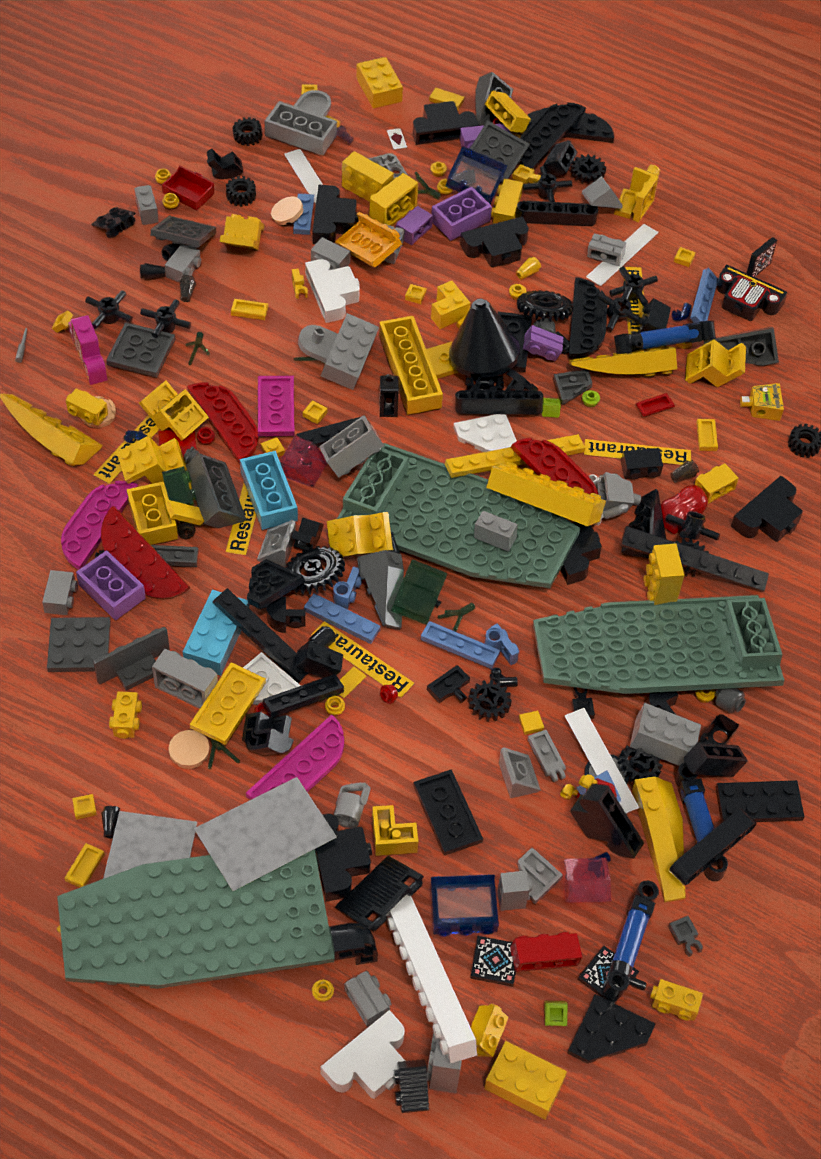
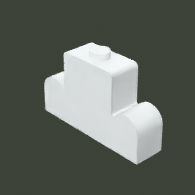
[305,259,360,323]
[321,1010,405,1099]

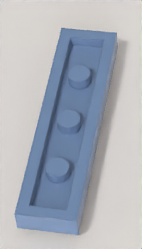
[690,268,718,323]
[304,593,381,644]
[421,621,500,669]

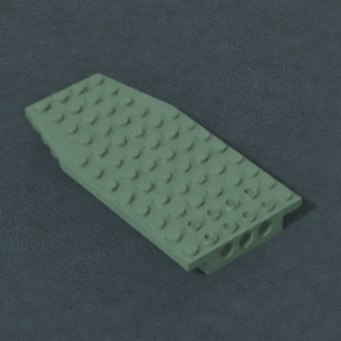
[337,443,580,588]
[533,595,784,694]
[57,849,335,989]

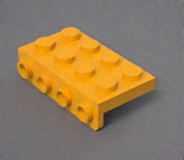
[335,212,402,268]

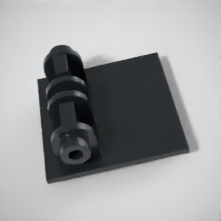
[91,207,136,238]

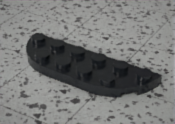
[520,102,586,170]
[527,108,614,143]
[568,277,608,359]

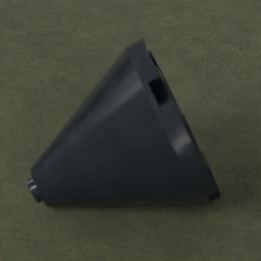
[449,298,520,378]

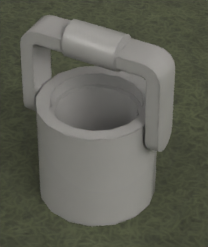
[333,782,371,828]

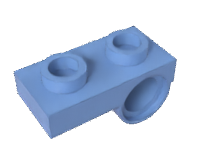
[333,567,362,609]
[485,623,519,665]

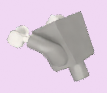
[589,472,641,526]

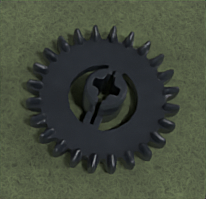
[517,290,574,322]
[286,546,345,595]

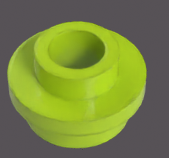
[582,390,600,407]

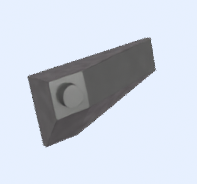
[476,72,513,126]
[704,327,779,366]
[357,550,404,630]

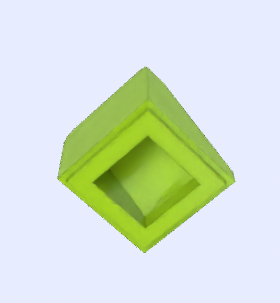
[542,398,561,418]
[544,1001,568,1026]

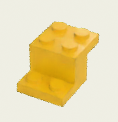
[220,214,265,250]
[685,339,746,388]
[139,380,209,441]
[117,436,187,484]
[327,512,393,557]

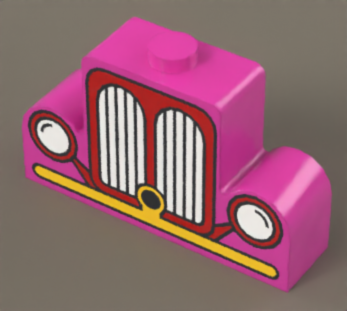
[68,315,107,385]

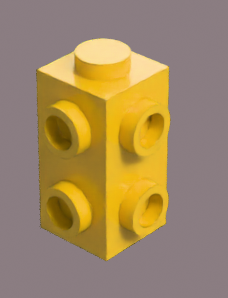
[66,388,108,426]
[109,691,142,739]
[650,979,703,1021]
[470,1004,509,1057]

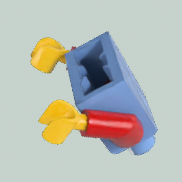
[560,770,621,802]

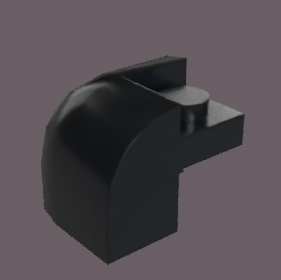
[242,712,294,755]
[329,923,378,965]

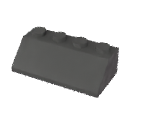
[186,453,246,528]

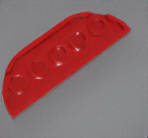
[187,382,258,464]
[510,438,598,494]
[101,506,190,598]

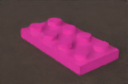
[258,376,295,436]

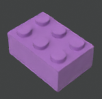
[431,187,492,240]
[76,550,146,621]

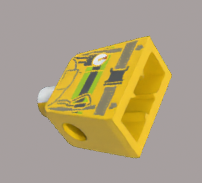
[740,383,784,421]

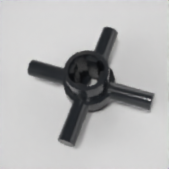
[523,166,572,202]
[609,266,658,306]
[596,286,641,331]
[85,290,133,329]
[140,299,191,338]
[666,511,720,541]

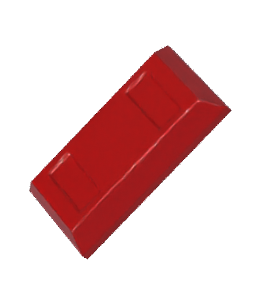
[635,393,675,417]

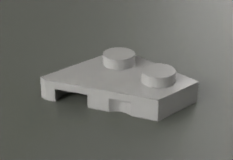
[517,848,563,904]

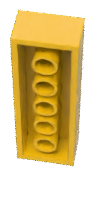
[379,316,443,415]
[486,462,606,526]

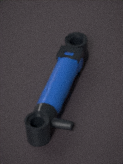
[614,320,716,354]
[675,762,728,881]
[602,880,659,1000]

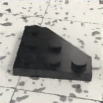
[247,559,305,610]
[567,994,656,1064]

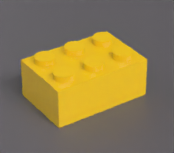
[356,57,403,109]
[342,151,394,201]
[369,173,418,226]
[127,481,178,545]
[643,544,684,605]
[484,1041,567,1120]

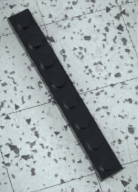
[620,526,769,592]

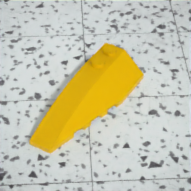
[568,346,677,376]
[0,394,102,466]
[632,776,685,903]

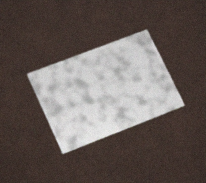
[194,777,337,891]
[103,811,197,879]

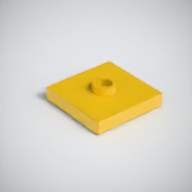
[426,341,459,379]

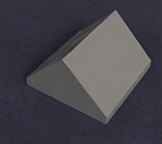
[582,176,623,208]
[257,520,296,567]
[499,747,541,798]

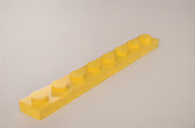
[445,434,586,478]

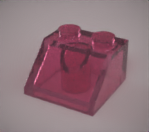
[280,436,327,488]
[564,858,611,902]

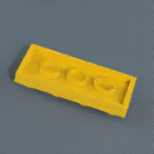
[190,662,266,745]

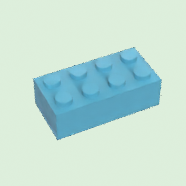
[240,451,298,530]
[183,590,249,676]

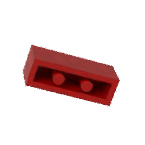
[510,932,583,972]

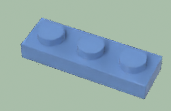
[293,193,314,235]

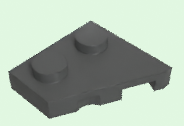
[553,370,592,405]

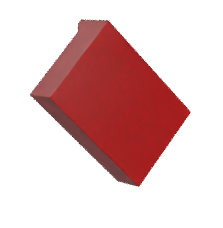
[162,165,215,211]

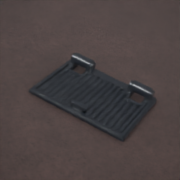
[335,856,424,932]

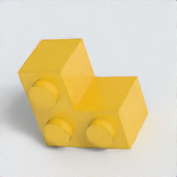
[431,281,470,329]
[372,805,418,856]

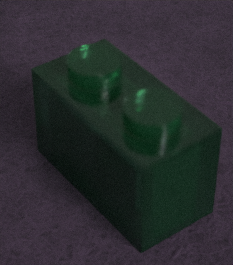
[162,466,197,506]

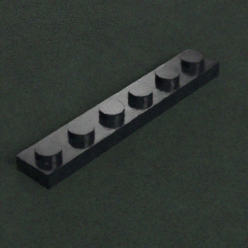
[213,588,309,684]

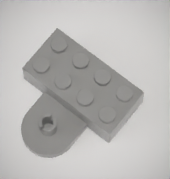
[265,90,337,156]
[298,313,379,390]

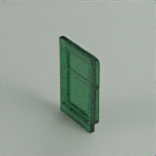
[391,559,448,625]

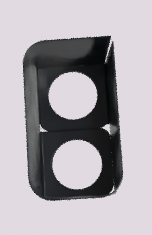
[699,714,739,745]

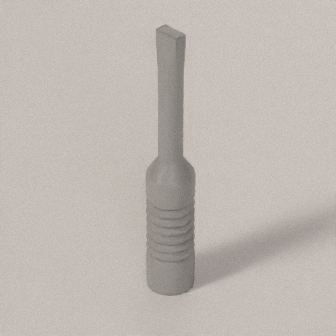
[15,328,27,363]

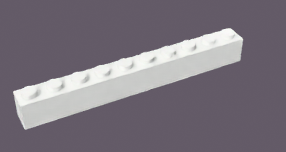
[386,895,477,1063]

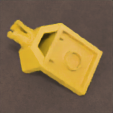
[630,165,660,223]

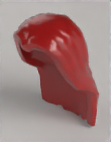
[661,485,708,534]

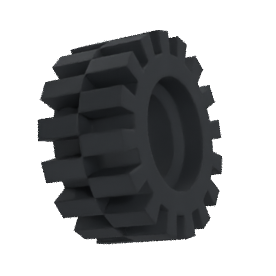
[233,117,263,146]
[226,176,256,207]
[788,424,821,458]

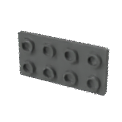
[93,627,170,691]

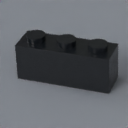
[683,742,748,777]

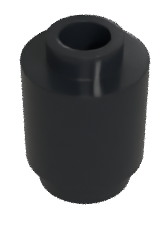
[308,626,335,648]

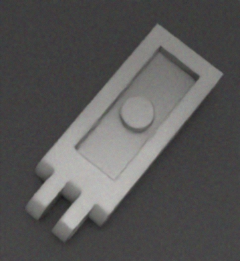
[527,730,566,782]

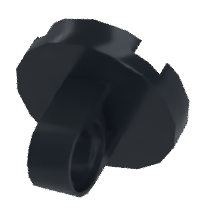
[505,368,539,391]

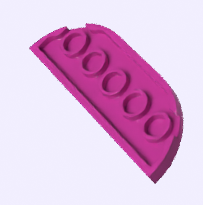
[61,481,138,569]
[246,715,344,800]

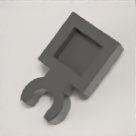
[668,916,703,957]

